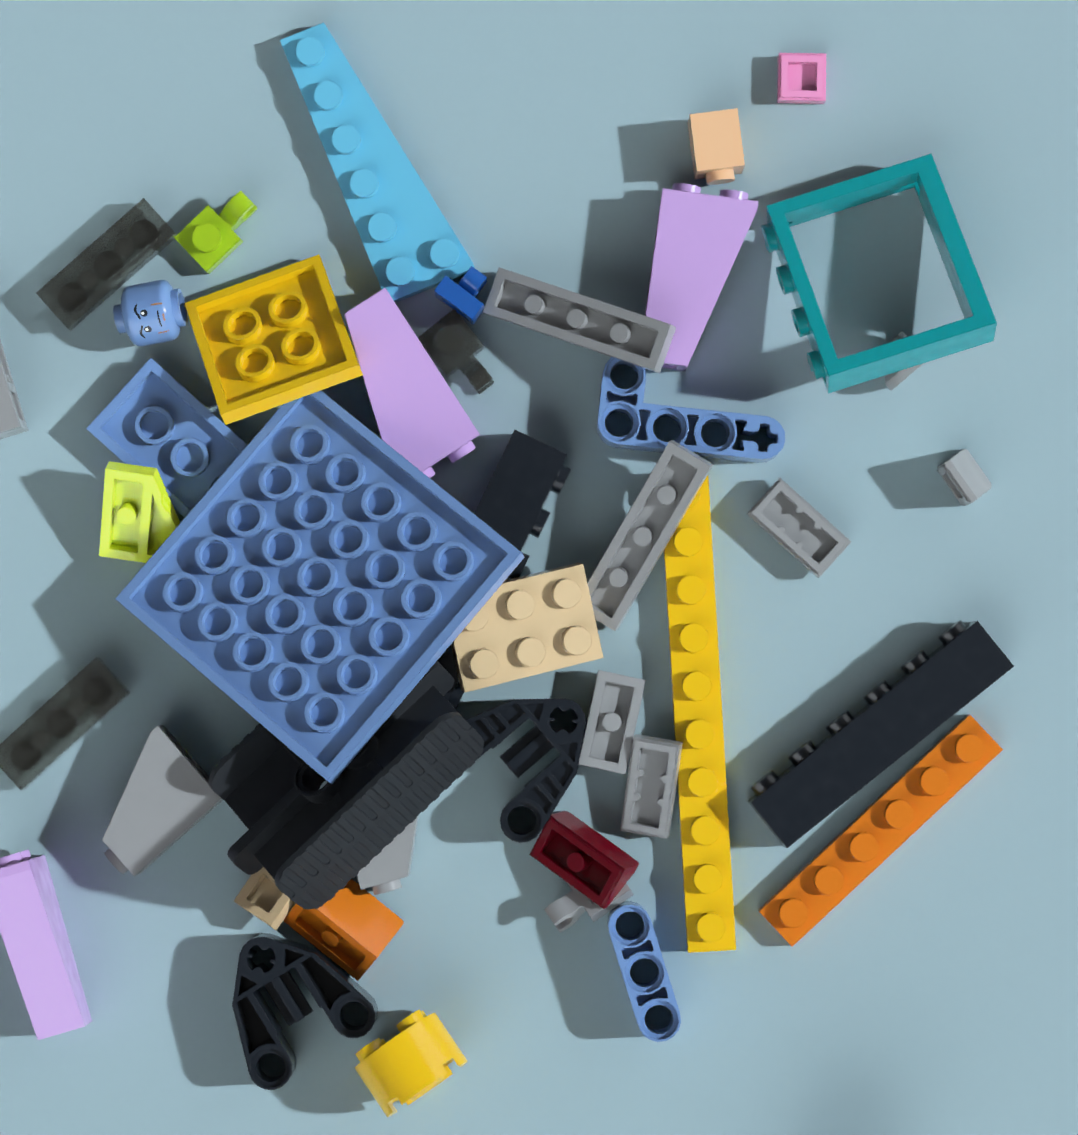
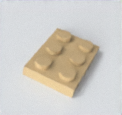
[451,563,604,693]

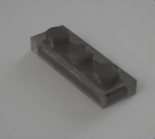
[36,198,176,331]
[0,657,131,790]

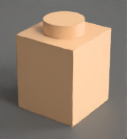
[687,108,745,185]

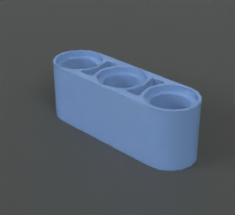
[607,901,681,1042]

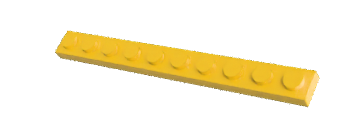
[664,475,736,953]

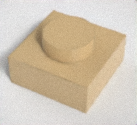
[234,867,295,930]

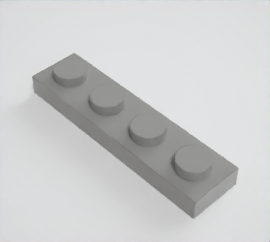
[483,267,676,373]
[588,440,714,631]

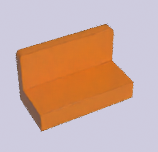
[283,879,404,981]

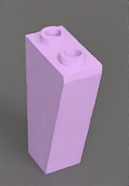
[645,183,758,371]
[344,288,480,478]
[0,849,92,1040]

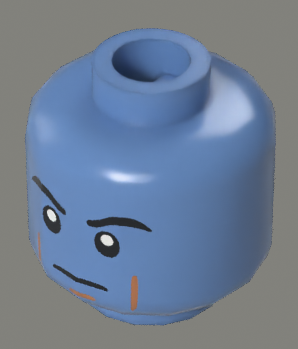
[113,280,188,346]

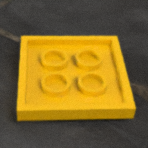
[184,254,363,425]

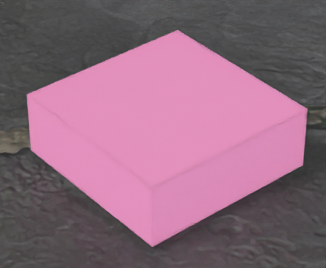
[777,53,827,104]

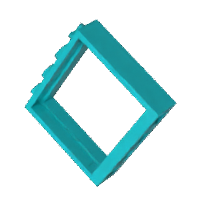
[761,153,997,394]

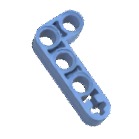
[597,357,785,463]

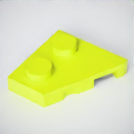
[99,461,180,563]

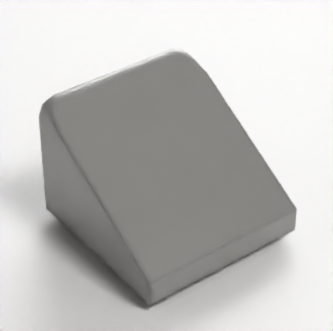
[937,449,992,506]

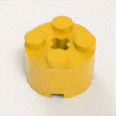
[355,1009,468,1117]

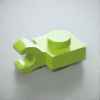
[174,191,258,274]

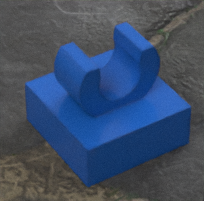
[434,266,488,325]

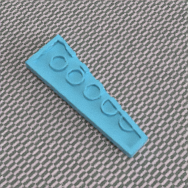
[280,22,475,303]

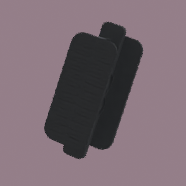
[209,661,484,910]

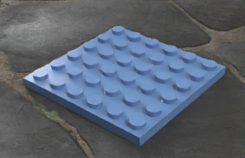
[115,391,525,784]

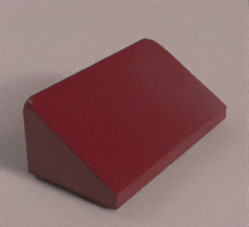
[529,811,639,909]

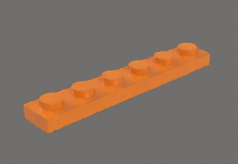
[758,714,1003,947]

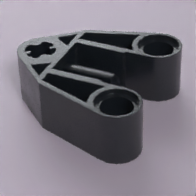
[466,699,585,843]
[232,933,378,1090]

